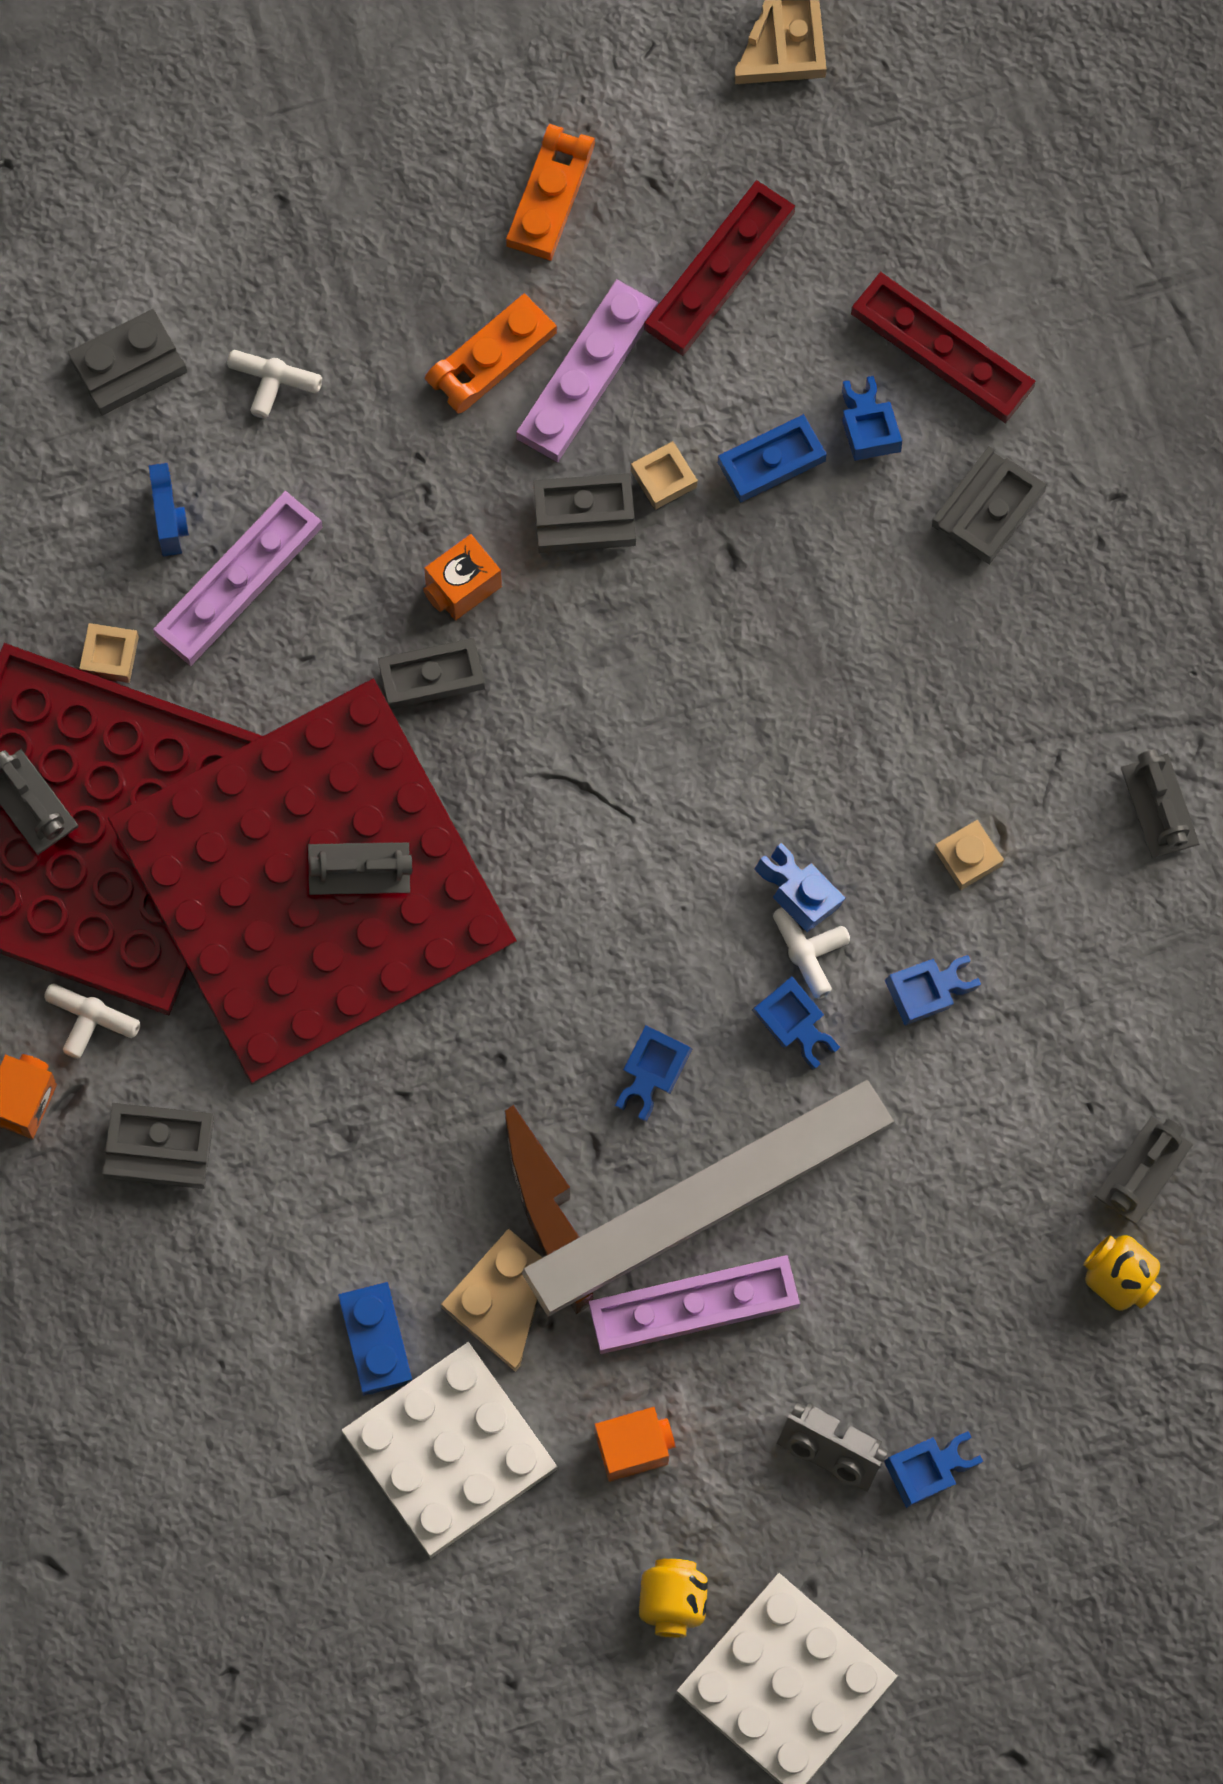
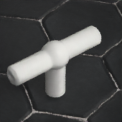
[227,350,322,418]
[773,907,850,999]
[44,983,140,1059]

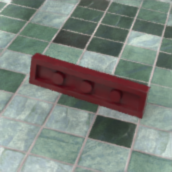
[644,180,795,356]
[851,271,1036,424]

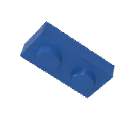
[717,414,827,503]
[338,1282,412,1396]

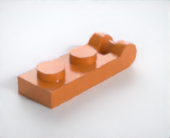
[506,124,595,261]
[425,293,557,414]

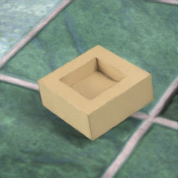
[631,441,698,510]
[79,623,139,683]
[934,820,1004,890]

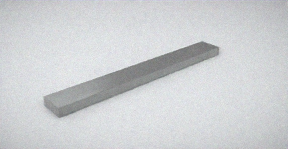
[522,1079,894,1317]

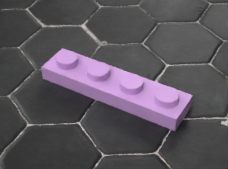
[516,279,658,462]
[153,491,322,666]
[589,1255,800,1354]

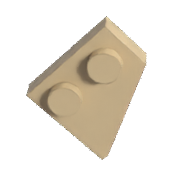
[734,0,827,84]
[441,1229,542,1372]

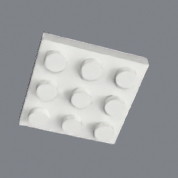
[342,1342,557,1559]
[676,1573,898,1784]

